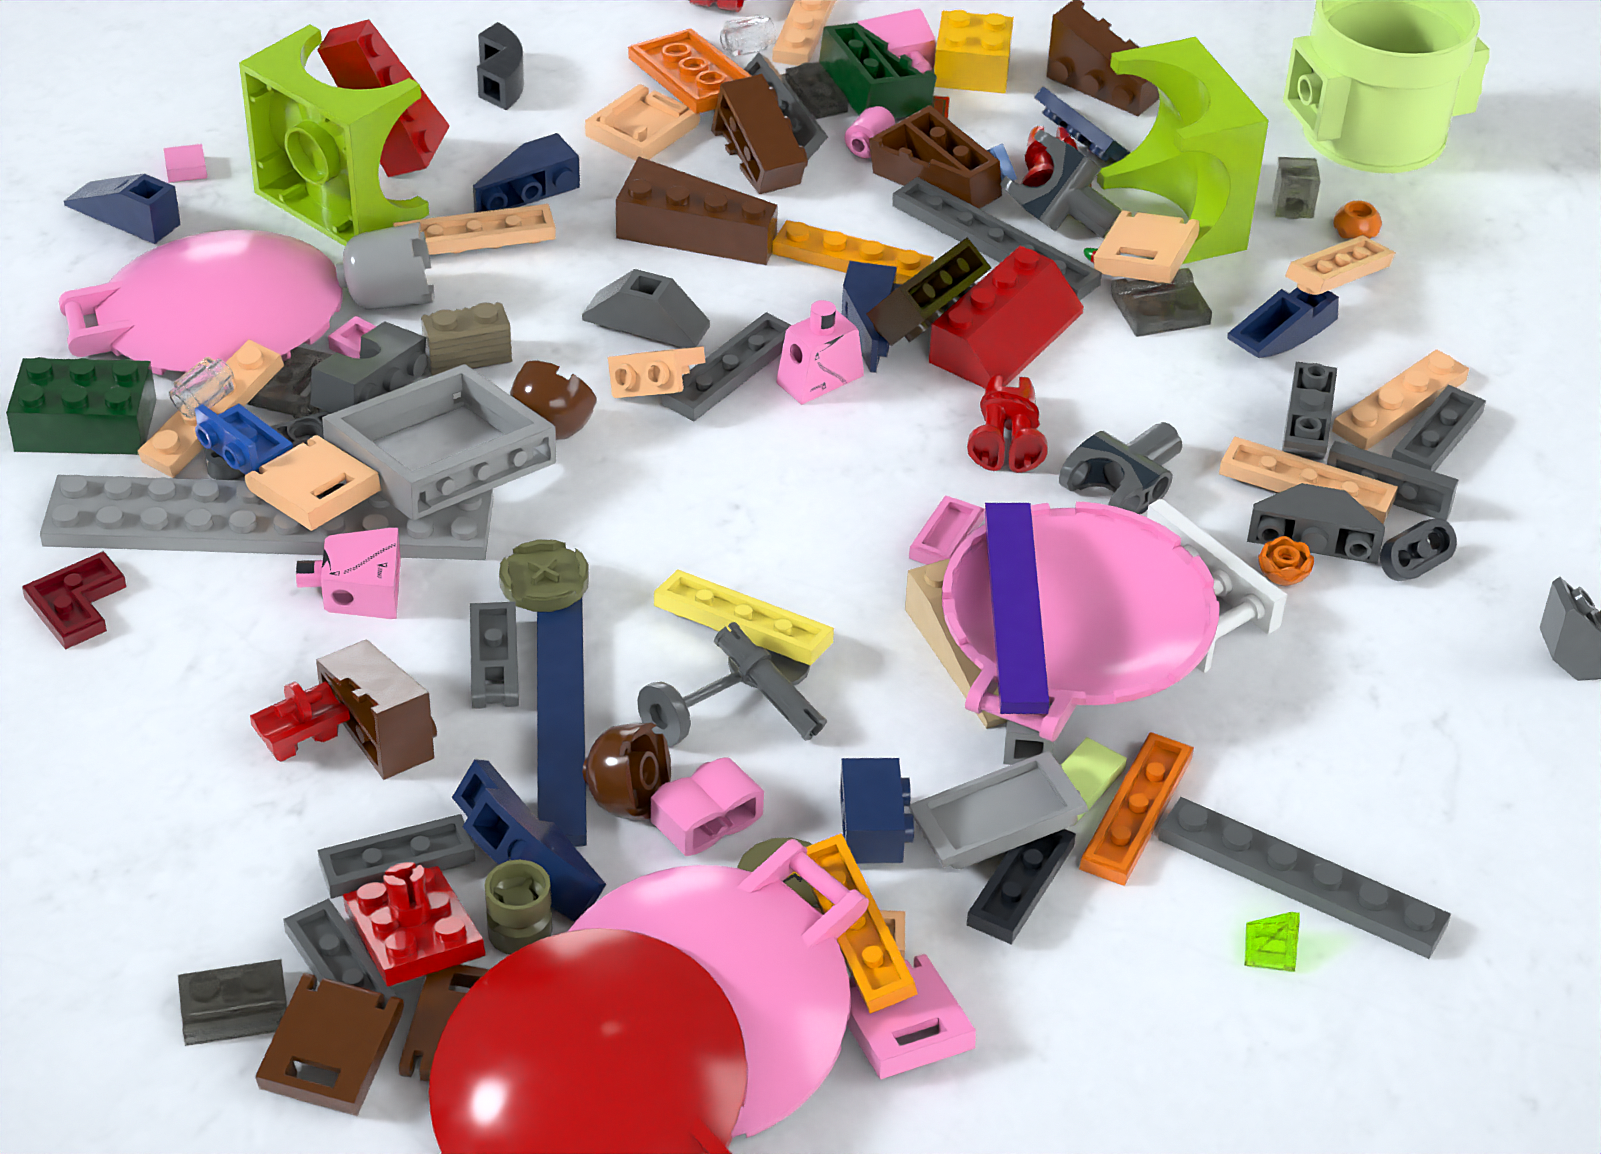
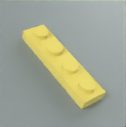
[654,569,834,666]

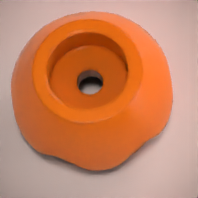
[1333,200,1382,239]
[1258,536,1314,586]

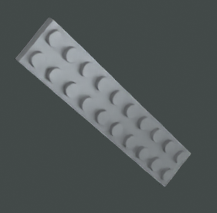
[40,475,493,560]

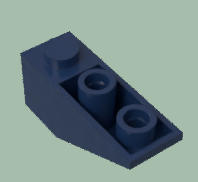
[473,133,580,213]
[63,173,181,244]
[842,261,902,373]

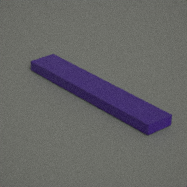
[985,503,1049,714]

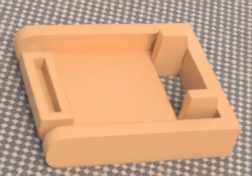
[585,84,700,160]
[1094,210,1199,284]
[245,435,381,531]

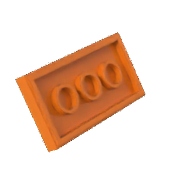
[628,28,751,114]

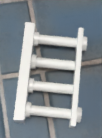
[1147,498,1287,673]

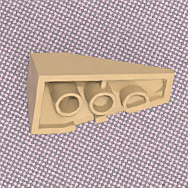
[905,559,1007,729]

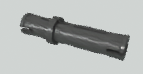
[714,622,827,741]

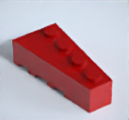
[317,19,450,177]

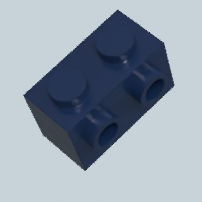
[840,758,914,863]

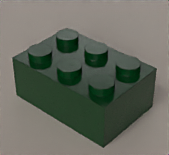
[6,357,157,455]

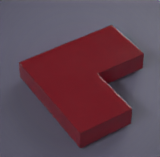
[22,551,127,650]

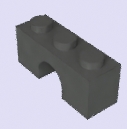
[310,321,427,413]

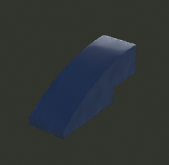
[1228,287,1339,358]

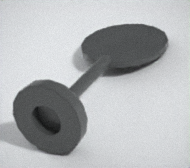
[637,646,810,746]

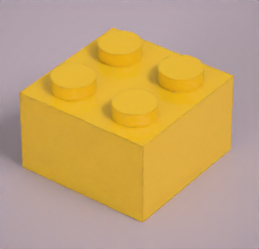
[934,10,1014,94]

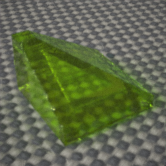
[1244,912,1300,972]

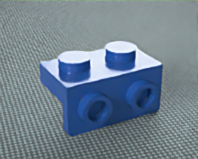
[195,404,293,475]

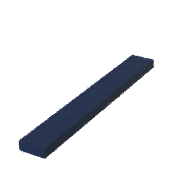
[537,598,587,846]

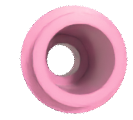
[845,106,895,158]

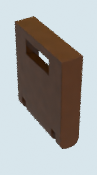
[399,964,490,1082]
[255,973,404,1116]

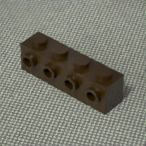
[866,237,992,346]

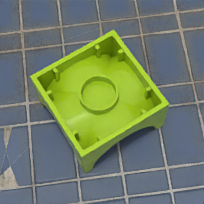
[239,24,429,246]
[1096,37,1269,264]

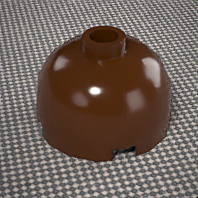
[510,360,597,440]
[583,723,671,819]

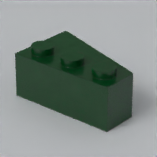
[818,23,937,118]

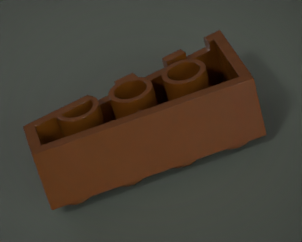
[616,156,778,266]

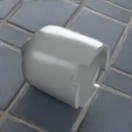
[336,222,434,309]

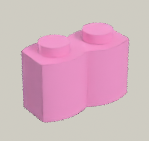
[651,757,764,856]

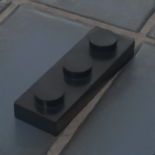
[966,829,1076,945]

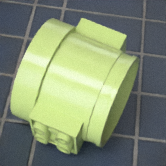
[1283,0,1490,173]

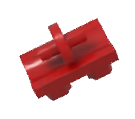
[250,681,350,762]

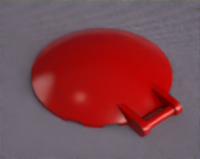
[429,928,748,1154]

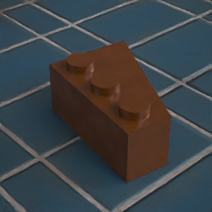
[1046,0,1159,117]
[711,73,808,194]
[869,105,1002,209]
[316,639,437,780]

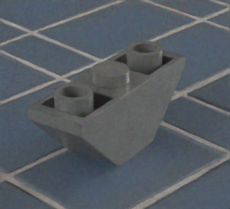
[582,269,710,348]
[1281,361,1338,459]
[1247,483,1385,564]
[1539,577,1601,681]

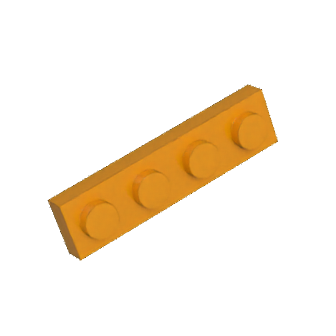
[772,220,934,284]
[805,833,918,1014]

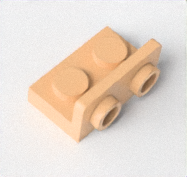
[608,346,706,398]

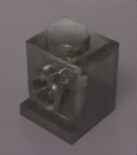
[1272,157,1321,219]

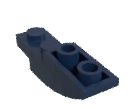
[452,759,607,922]

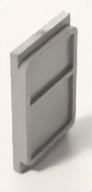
[909,750,1088,869]

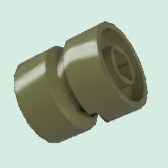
[484,860,553,954]

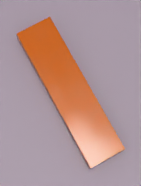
[1079,732,1194,886]

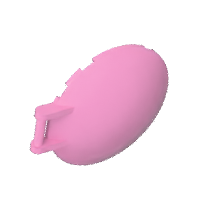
[59,230,343,379]
[942,502,1220,742]
[568,839,869,1138]

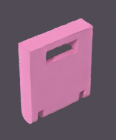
[847,954,976,1080]

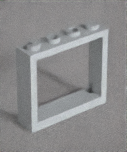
[322,364,556,521]

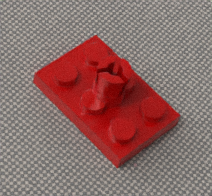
[342,862,486,987]

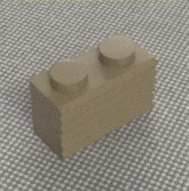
[421,302,512,376]

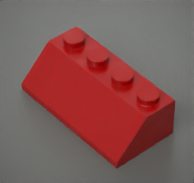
[929,246,1084,389]

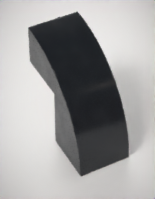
[477,22,524,110]

